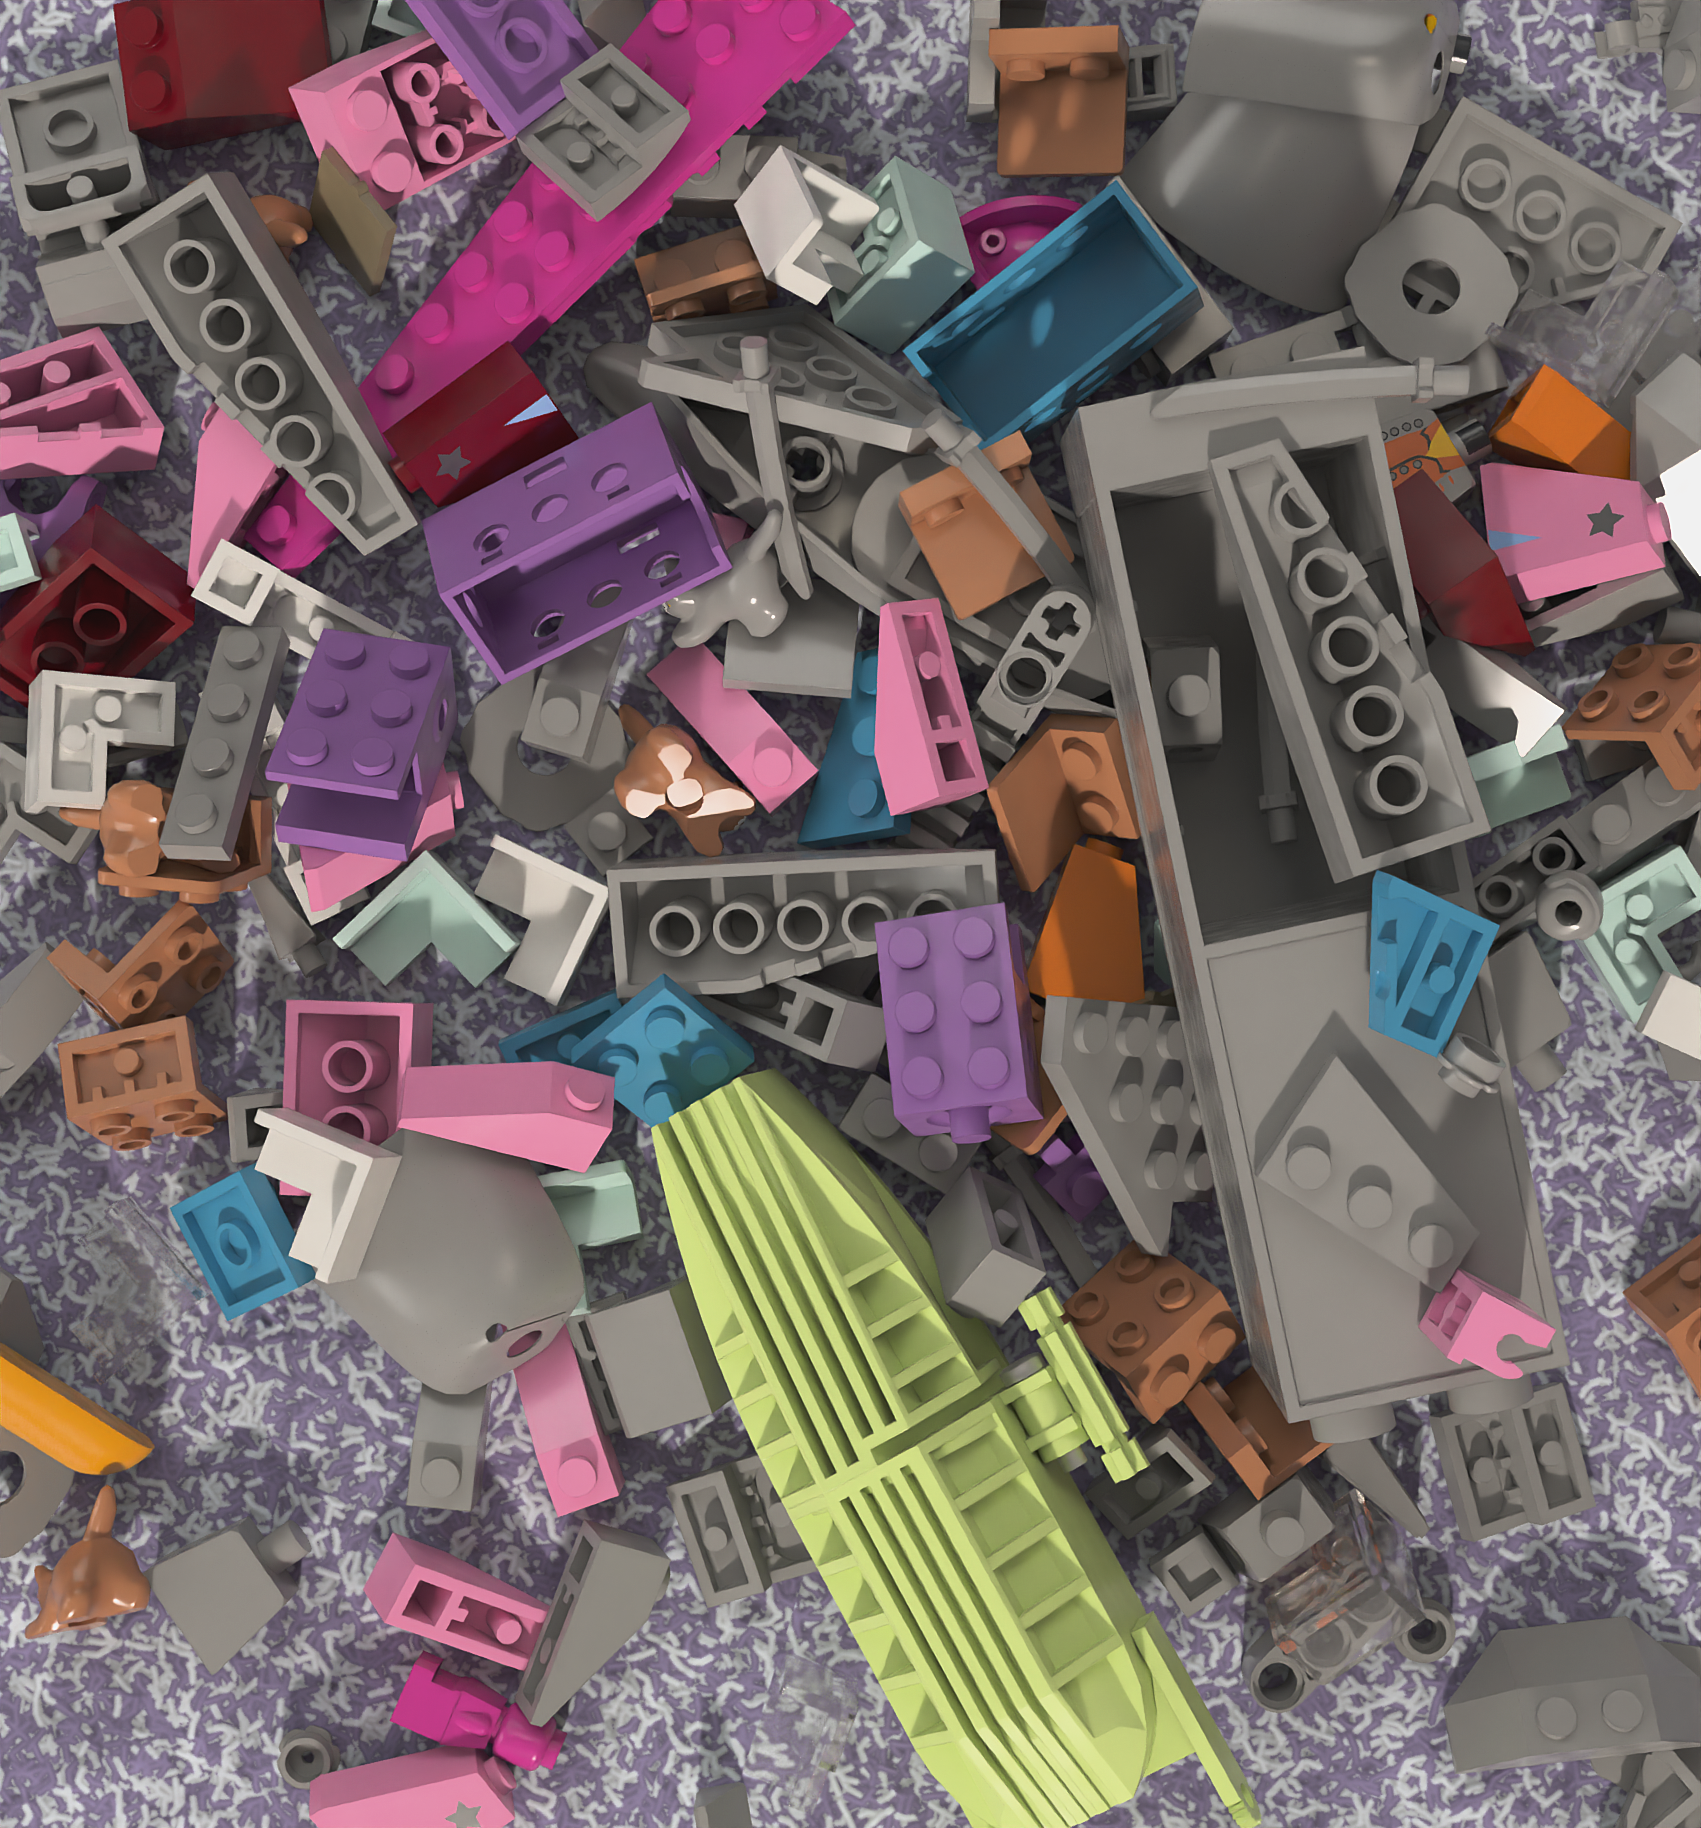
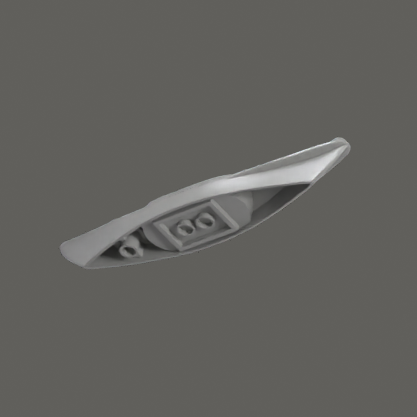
[583,341,1117,718]

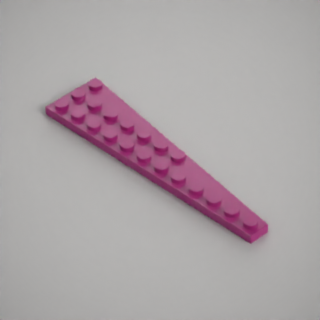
[243,0,856,578]

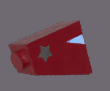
[382,341,579,508]

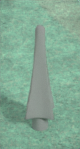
[248,874,328,978]

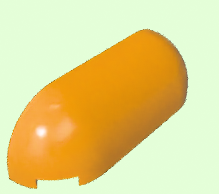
[0,1342,155,1475]

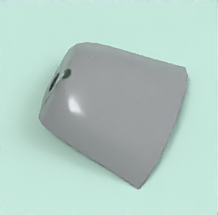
[1182,0,1460,126]
[1120,92,1419,314]
[295,1128,584,1394]

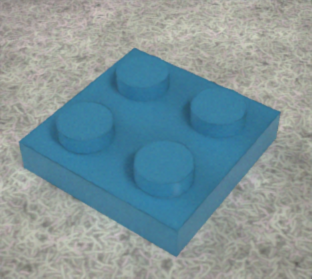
[571,973,755,1127]
[170,1162,316,1321]

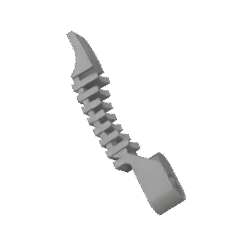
[807,583,1096,997]

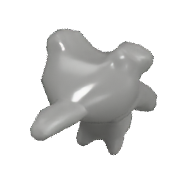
[662,509,789,648]

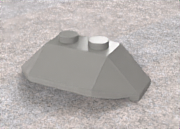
[1630,352,1701,584]
[1443,1616,1701,1774]

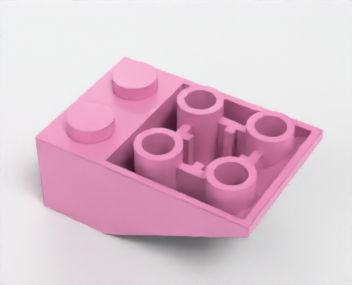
[288,30,525,210]

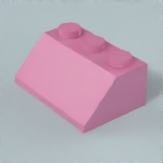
[279,999,434,1196]

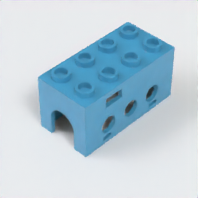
[903,180,1204,450]

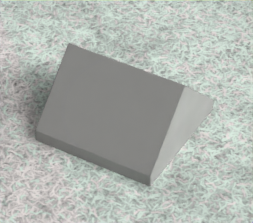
[584,1275,732,1438]

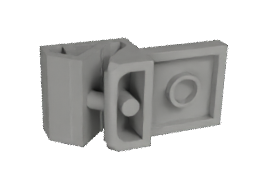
[0,59,161,338]

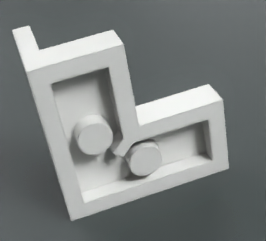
[734,145,879,305]
[24,670,176,813]
[474,834,609,1006]
[254,1108,402,1284]

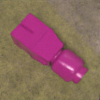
[390,1650,568,1771]

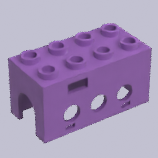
[421,402,733,685]

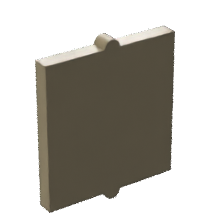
[309,146,397,297]

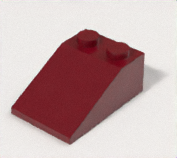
[113,0,333,150]
[1393,469,1536,657]
[0,504,196,709]

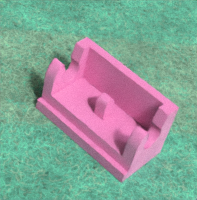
[1418,1267,1556,1379]

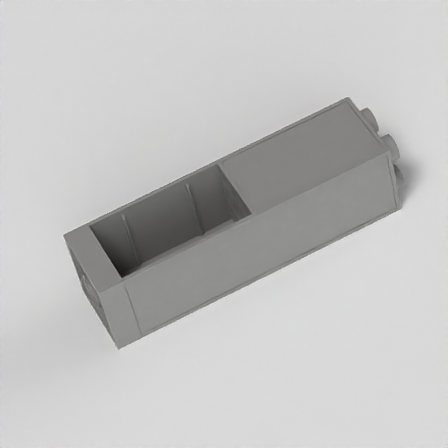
[1059,346,1570,1443]

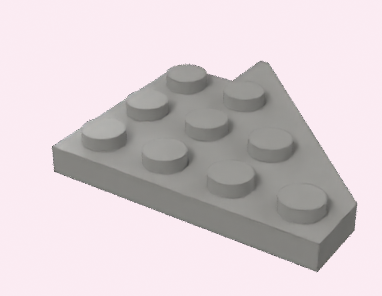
[1391,96,1683,322]
[638,304,963,454]
[1040,995,1214,1257]

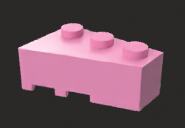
[0,326,164,480]

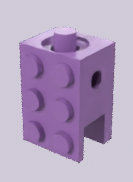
[265,628,459,862]
[874,902,1044,1144]

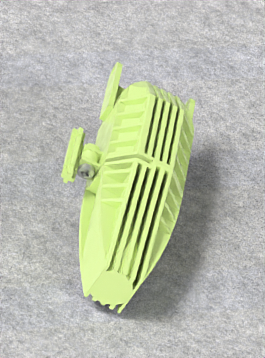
[651,1068,1262,1828]

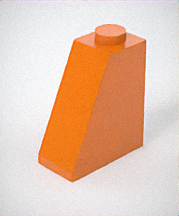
[1488,364,1631,480]
[1026,837,1145,1003]

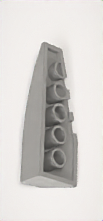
[101,172,422,556]
[1207,438,1492,884]
[606,849,1000,998]

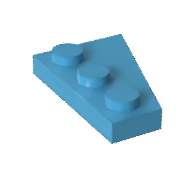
[797,648,911,849]

